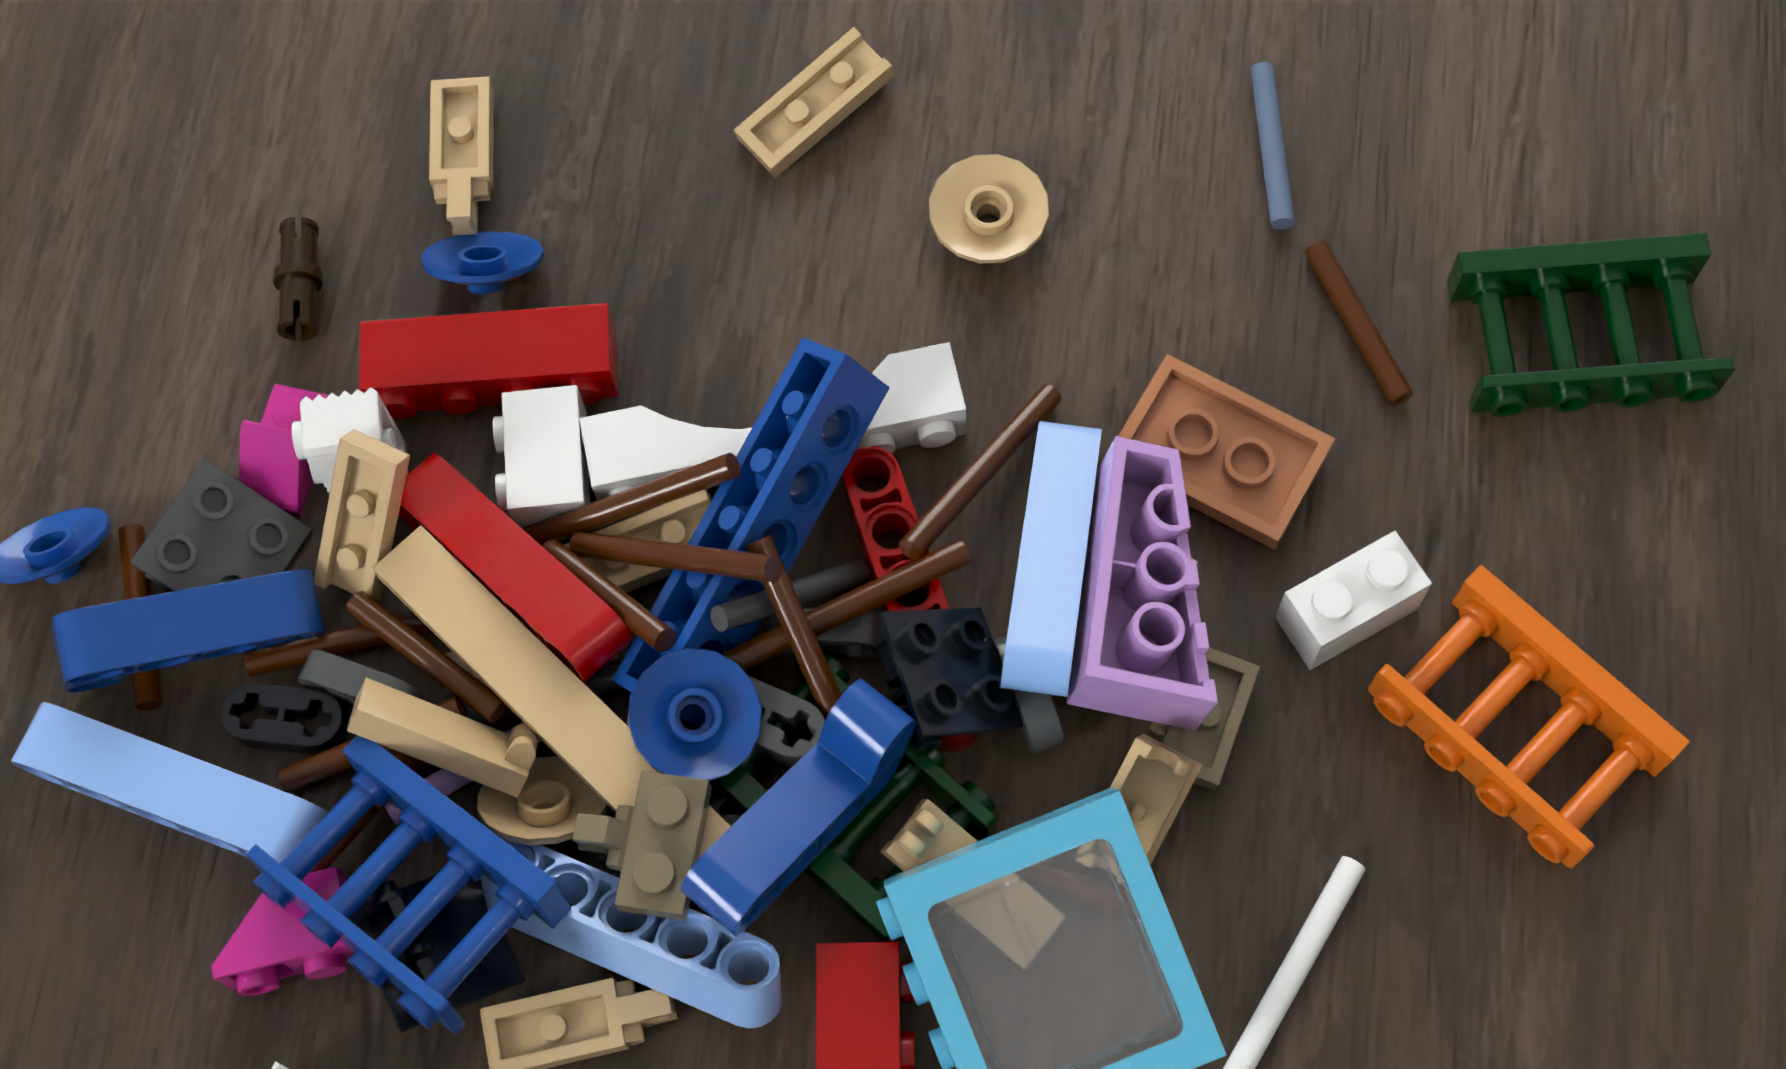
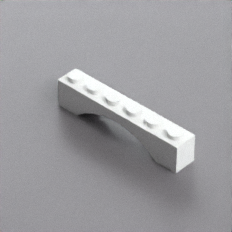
[579,342,966,501]

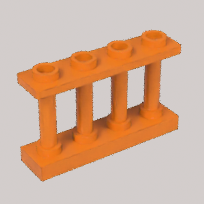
[1368,565,1690,869]

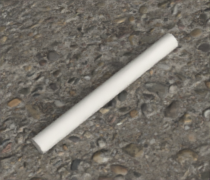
[1223,856,1366,1069]

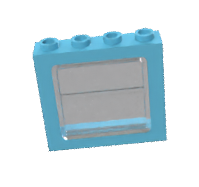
[876,787,1227,1069]

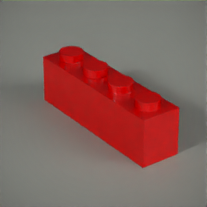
[359,303,618,419]
[816,942,915,1069]

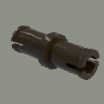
[273,217,323,341]

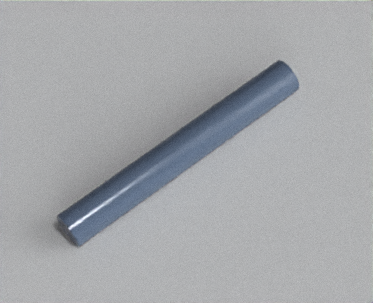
[1250,62,1295,230]

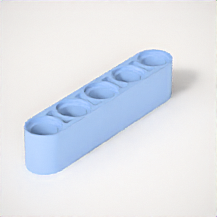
[1000,421,1102,697]
[11,702,329,863]
[481,838,782,1028]

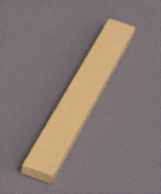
[372,525,731,858]

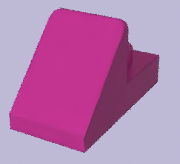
[239,384,329,517]

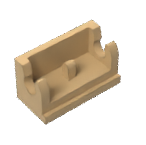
[1073,733,1203,884]

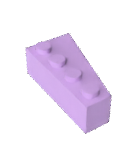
[1067,436,1218,731]

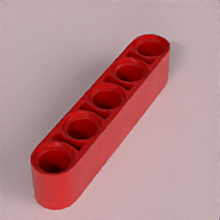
[843,446,980,752]
[399,453,633,684]

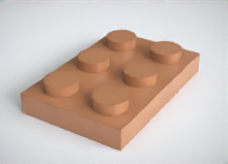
[1118,354,1336,550]

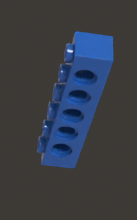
[612,337,890,728]

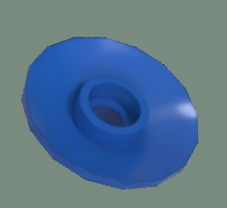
[421,231,544,294]
[0,507,111,584]
[627,648,762,781]

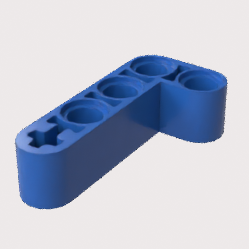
[52,569,325,693]
[681,679,916,936]

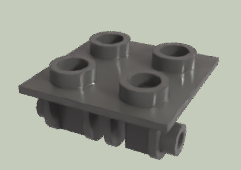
[129,458,312,591]

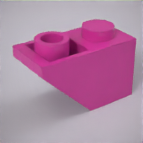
[211,867,355,996]

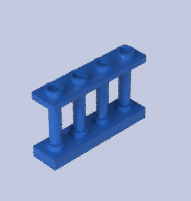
[246,735,572,1035]

